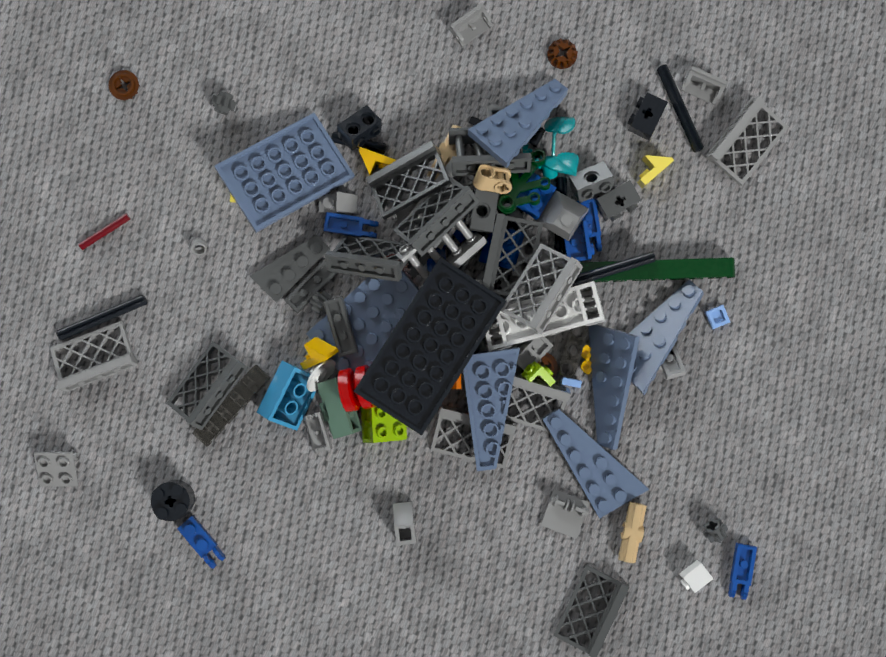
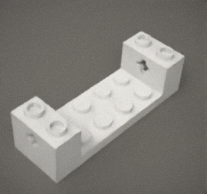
[485,281,606,351]

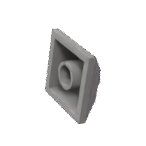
[536,190,589,241]

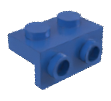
[564,220,595,262]

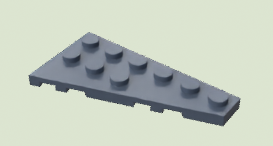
[468,79,568,169]
[629,280,704,396]
[588,324,640,450]
[463,347,520,471]
[542,409,649,518]

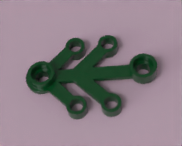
[497,149,550,214]

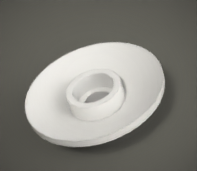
[306,359,336,392]

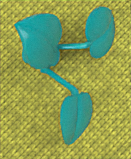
[522,116,579,179]

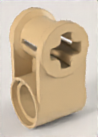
[472,164,512,194]

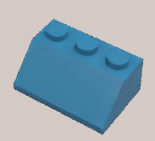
[257,360,317,431]

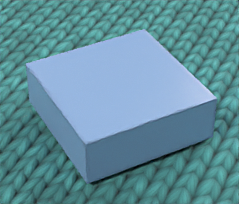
[704,305,730,329]
[560,377,582,388]

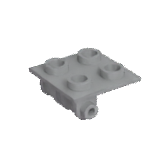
[34,451,79,487]
[541,489,590,539]

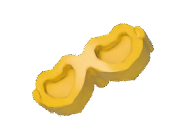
[580,345,592,374]

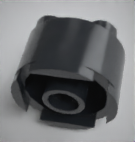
[151,480,195,521]

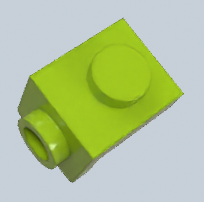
[521,361,556,387]

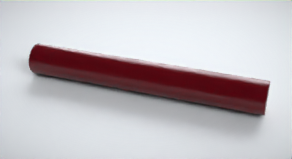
[78,213,131,250]

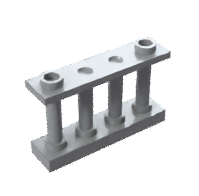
[396,220,487,286]

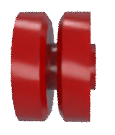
[338,365,376,412]

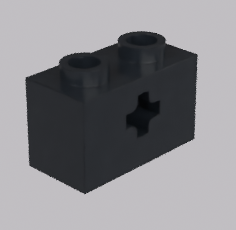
[627,92,668,140]

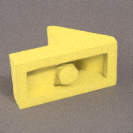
[637,155,674,188]

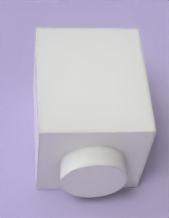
[679,560,713,593]

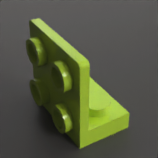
[360,406,407,443]

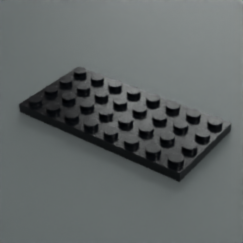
[353,257,506,436]

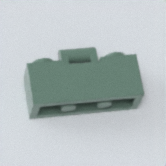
[317,377,362,439]

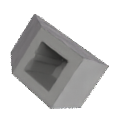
[393,501,417,546]

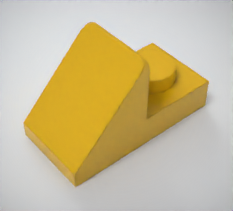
[359,147,396,175]
[300,337,339,370]

